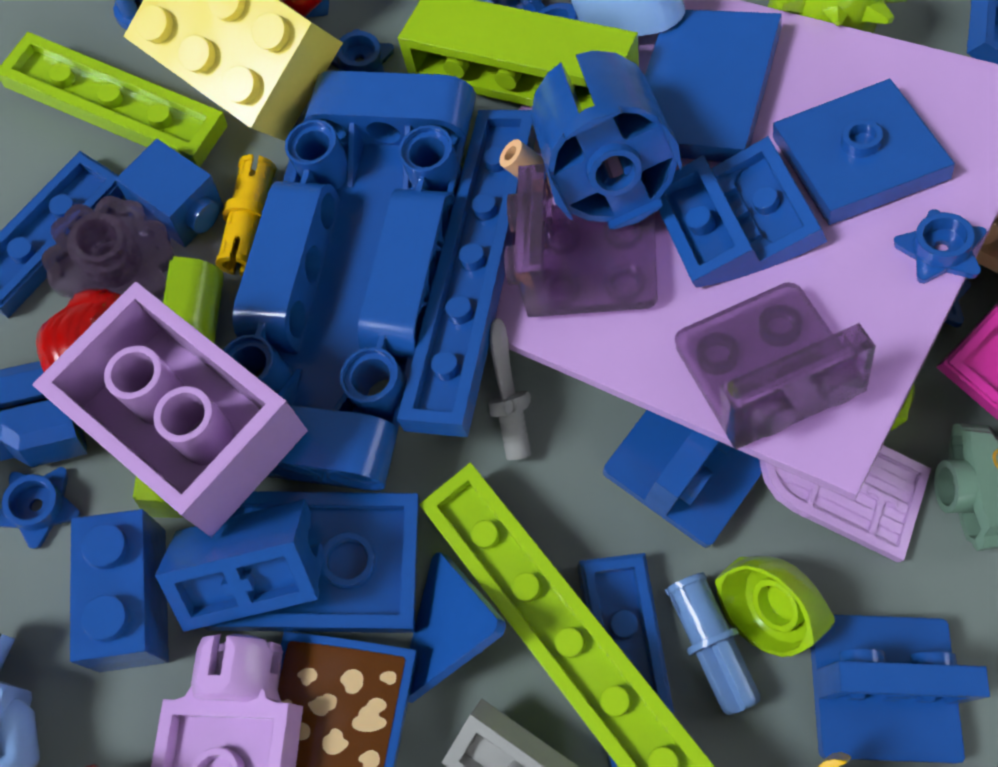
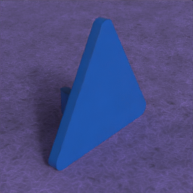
[408,552,506,703]

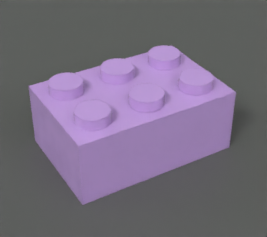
[32,281,308,538]

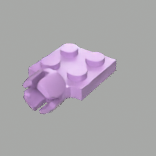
[151,634,303,767]

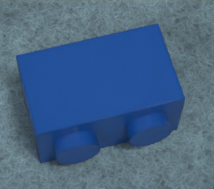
[70,509,169,673]

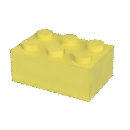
[123,0,343,141]

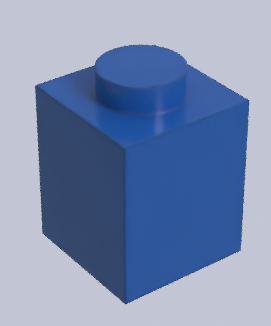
[115,139,224,248]

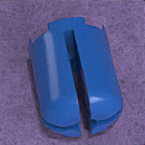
[531,50,682,229]

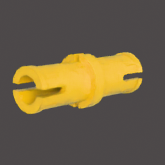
[215,154,277,276]

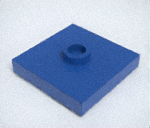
[773,78,955,225]

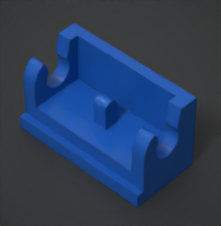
[155,499,323,632]

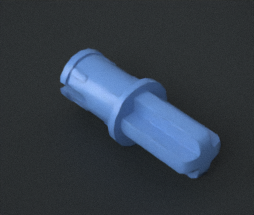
[665,572,760,715]

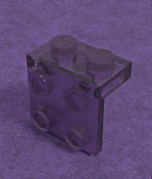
[504,164,658,317]
[675,282,876,450]

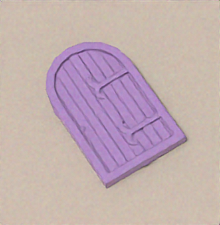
[759,445,931,562]

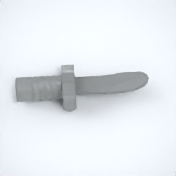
[488,318,531,460]

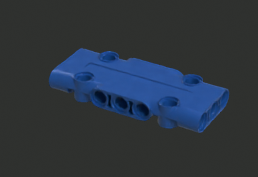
[223,71,476,491]

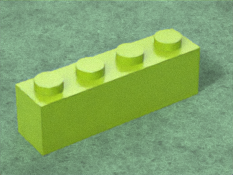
[397,0,639,111]

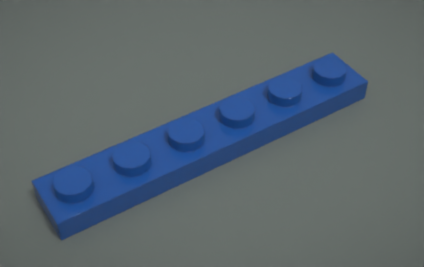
[397,110,536,437]

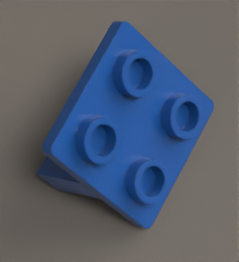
[603,410,762,548]
[811,614,990,764]

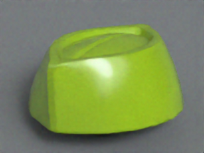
[715,556,835,657]

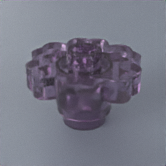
[42,196,176,299]

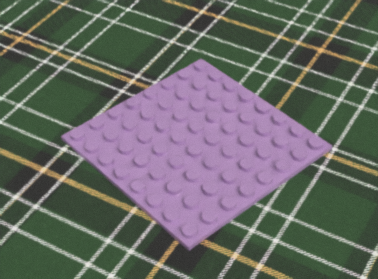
[495,0,998,501]

